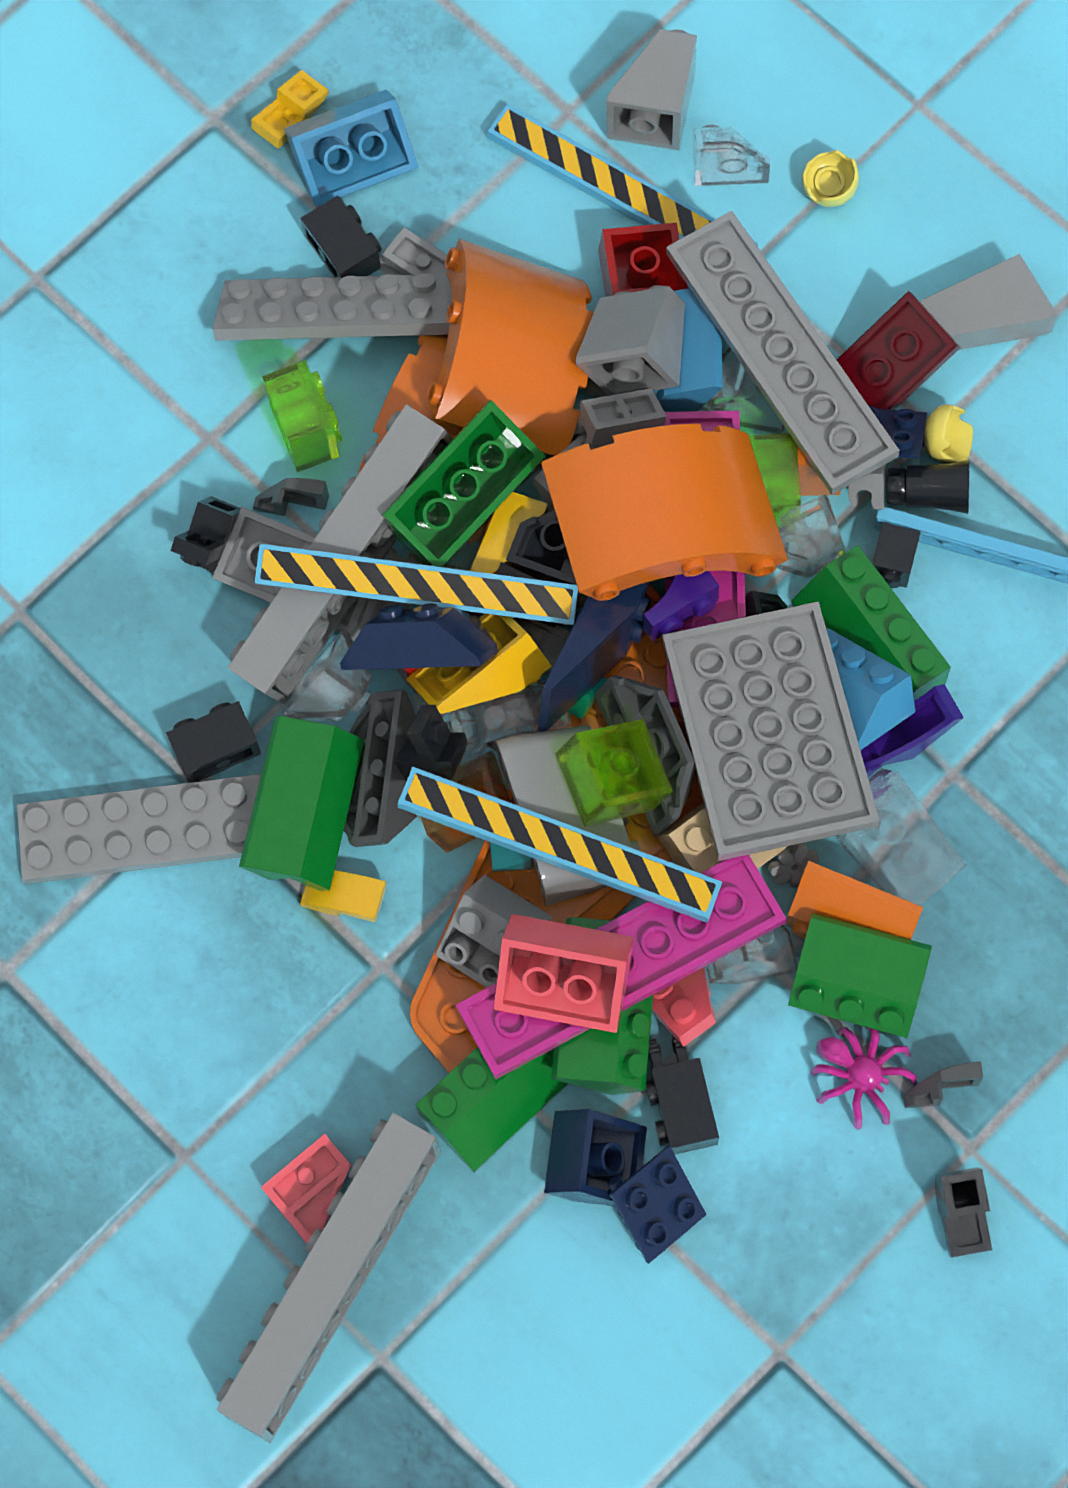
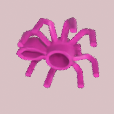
[810,1027,917,1129]

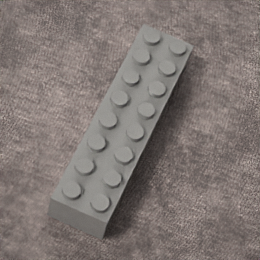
[227,404,453,705]
[216,1113,441,1443]

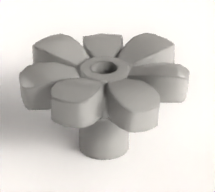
[768,843,819,888]

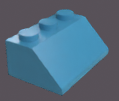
[284,89,419,207]
[653,288,723,412]
[826,628,915,750]

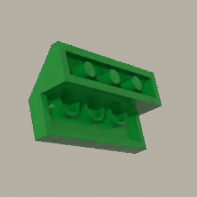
[239,716,364,891]

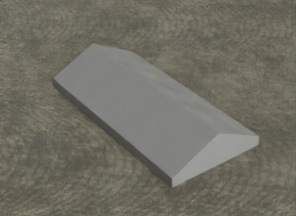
[212,507,369,637]

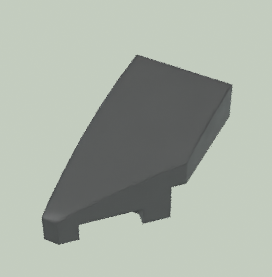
[253,478,329,516]
[904,1061,983,1108]

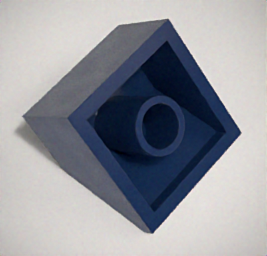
[544,1109,647,1207]

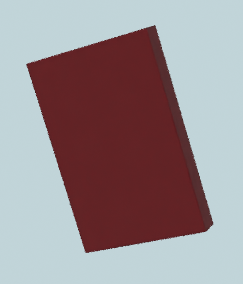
[837,291,961,410]

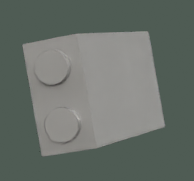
[607,29,697,151]
[576,285,685,396]

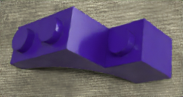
[643,571,719,641]
[860,684,964,777]

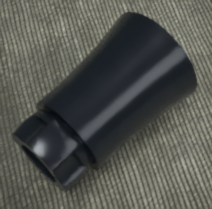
[888,460,970,514]

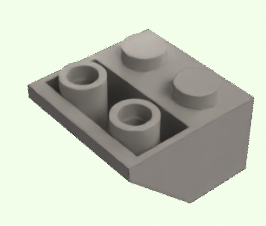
[435,875,552,988]

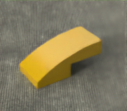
[251,70,329,149]
[300,870,387,923]

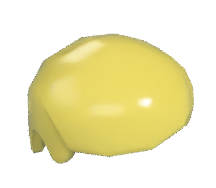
[802,150,859,207]
[923,404,973,463]

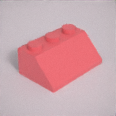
[494,914,634,1033]

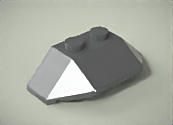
[594,675,696,836]
[344,689,417,847]

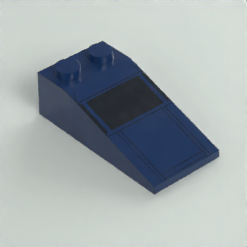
[538,582,651,732]

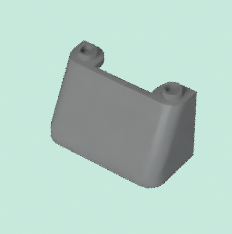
[496,725,640,906]

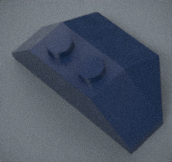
[340,603,498,670]

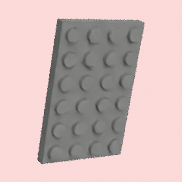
[662,602,880,861]

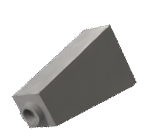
[920,254,1057,350]

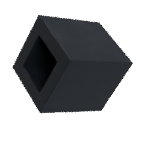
[872,523,921,588]

